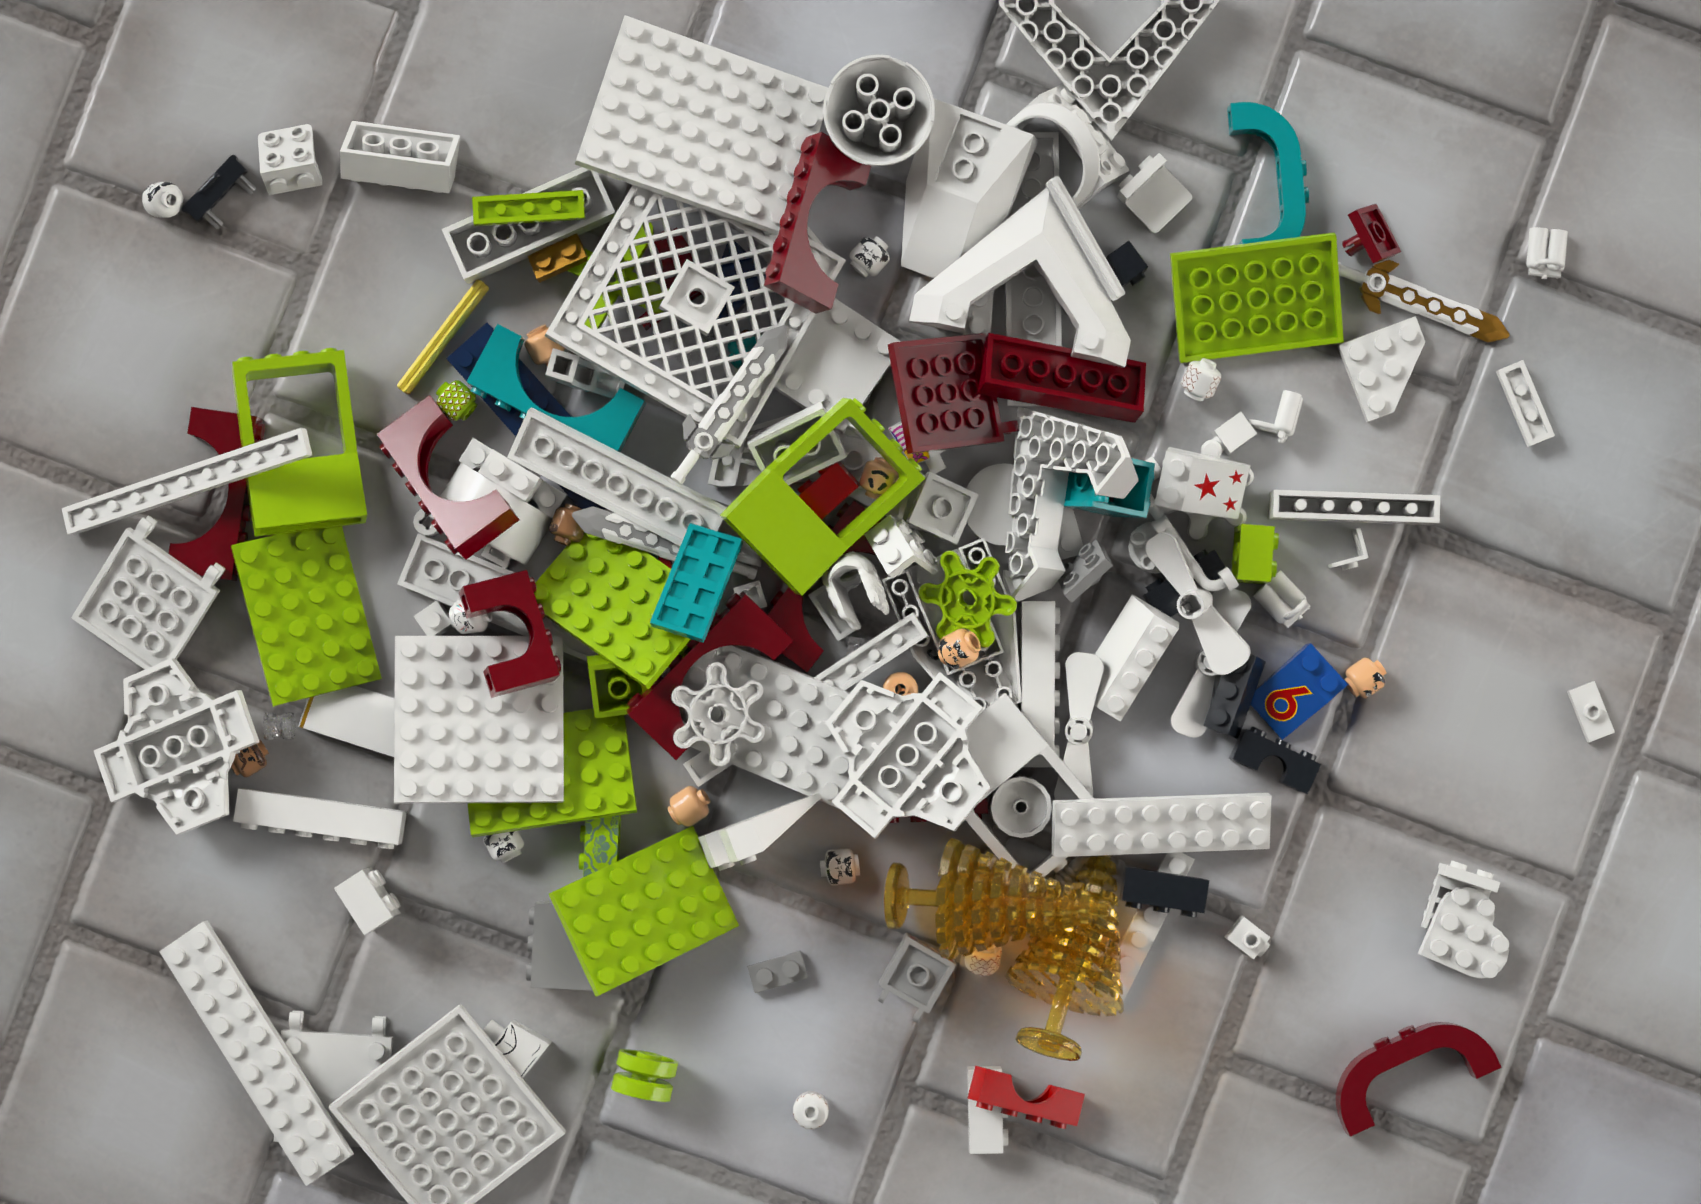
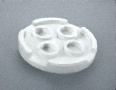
[966,463,1014,546]

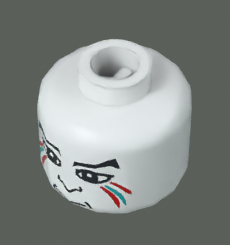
[449,599,493,634]

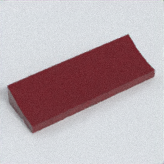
[977,333,1146,423]

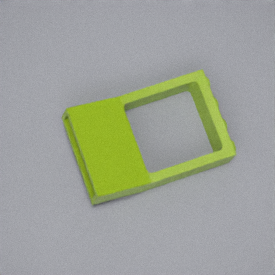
[232,348,367,536]
[720,398,926,596]

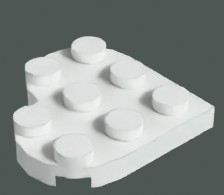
[1418,886,1509,979]

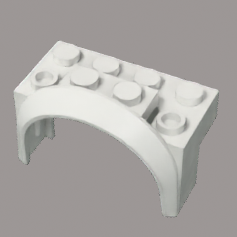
[1006,84,1130,209]

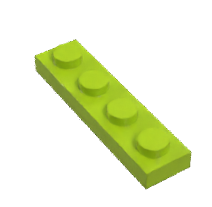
[472,190,585,226]

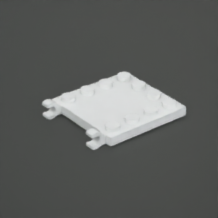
[773,298,901,438]
[71,515,225,669]
[273,1010,393,1147]

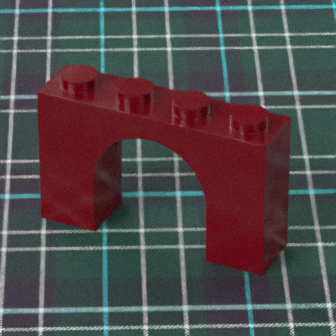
[459,570,561,698]

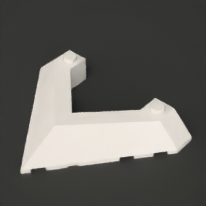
[999,0,1219,141]
[909,187,1131,368]
[1003,406,1139,602]

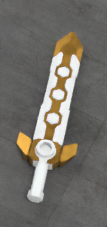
[1338,260,1510,343]

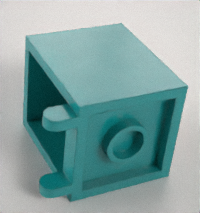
[1064,458,1155,518]

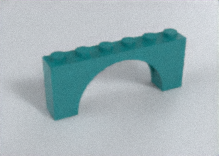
[467,324,646,452]

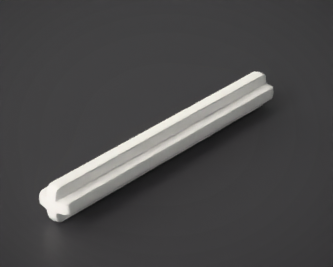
[1046,176,1125,301]

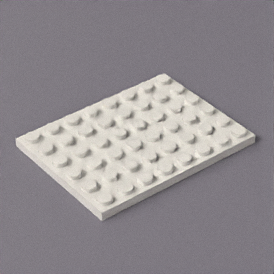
[575,15,828,235]

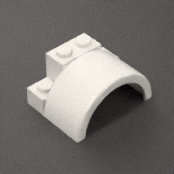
[440,438,569,565]

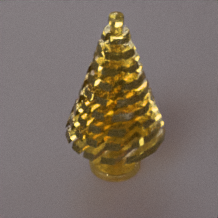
[884,838,1112,960]
[1005,855,1124,1061]

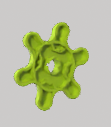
[919,551,1017,648]

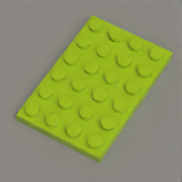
[1170,233,1344,363]
[231,526,382,707]
[534,533,719,690]
[467,708,637,838]
[549,826,739,996]

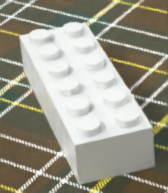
[442,167,616,284]

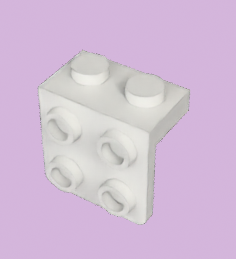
[258,124,323,195]
[1117,153,1192,233]
[864,515,938,578]

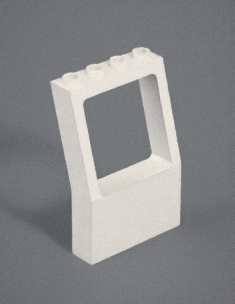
[965,693,1094,891]

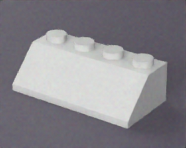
[340,121,460,193]
[1094,594,1180,722]

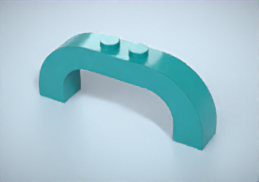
[1227,102,1309,244]

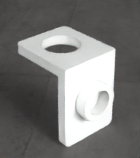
[1328,527,1369,571]

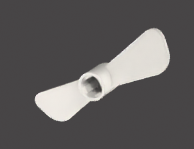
[1146,532,1251,675]
[1171,587,1251,738]
[1054,652,1104,800]

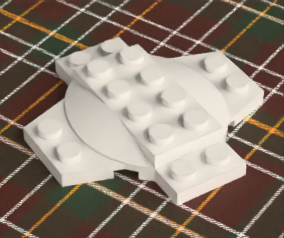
[93,659,259,835]
[826,672,991,839]

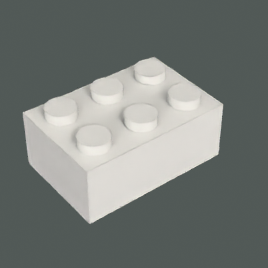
[746,401,847,485]

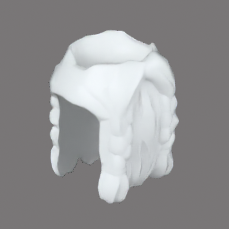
[822,552,889,630]

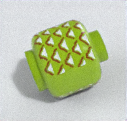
[436,380,478,421]

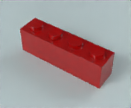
[797,461,860,520]

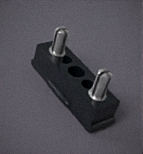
[182,155,256,229]

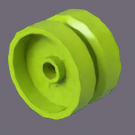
[611,1049,679,1102]

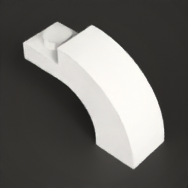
[545,348,625,399]

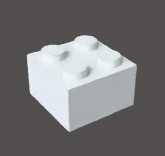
[334,867,401,935]

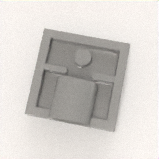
[1058,539,1113,603]

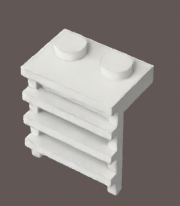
[1421,861,1500,928]

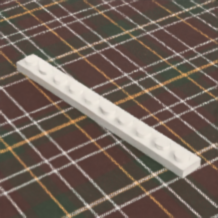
[62,428,313,535]
[683,612,928,787]

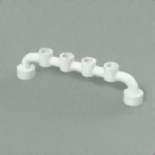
[1145,456,1239,591]

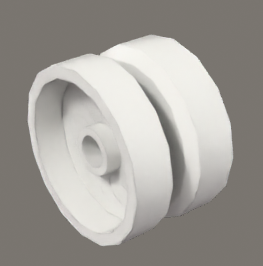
[989,776,1052,838]

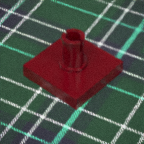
[1342,204,1401,264]

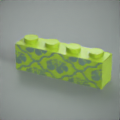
[579,815,621,877]

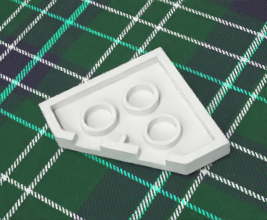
[1337,316,1426,423]

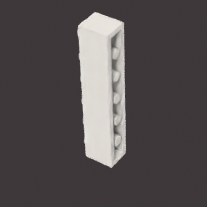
[1268,490,1440,525]
[1020,601,1060,767]
[233,788,407,849]

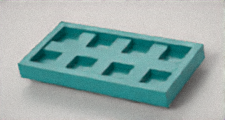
[650,523,743,643]

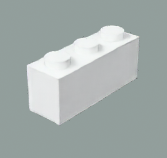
[967,1066,1008,1154]

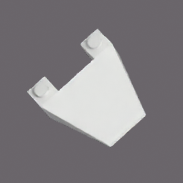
[698,793,822,871]

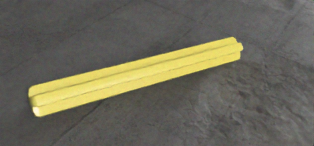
[397,279,489,394]

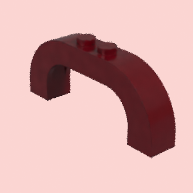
[1336,1022,1502,1137]

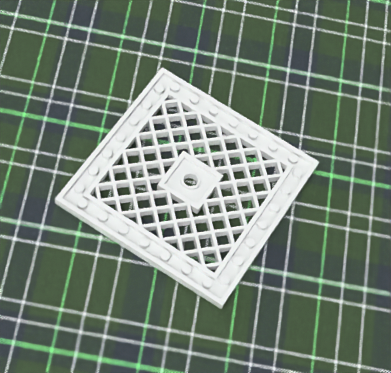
[545,185,846,448]

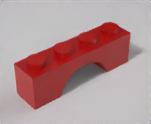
[967,1065,1085,1129]

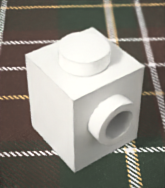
[1224,915,1271,959]

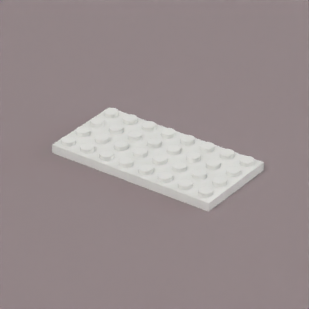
[679,645,850,809]

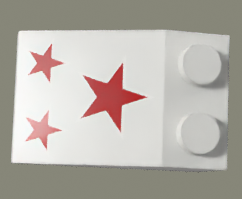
[1154,447,1251,519]

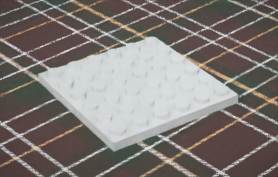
[394,636,564,804]
[328,1004,566,1204]

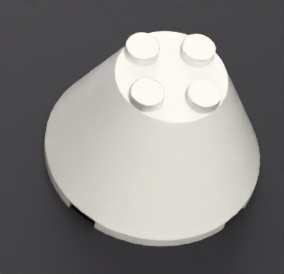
[823,55,935,166]

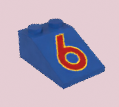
[1251,643,1348,740]

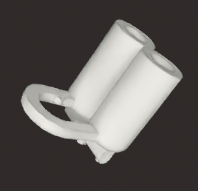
[1526,227,1568,279]
[1248,390,1303,443]
[1253,570,1311,628]

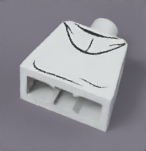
[483,1019,552,1078]

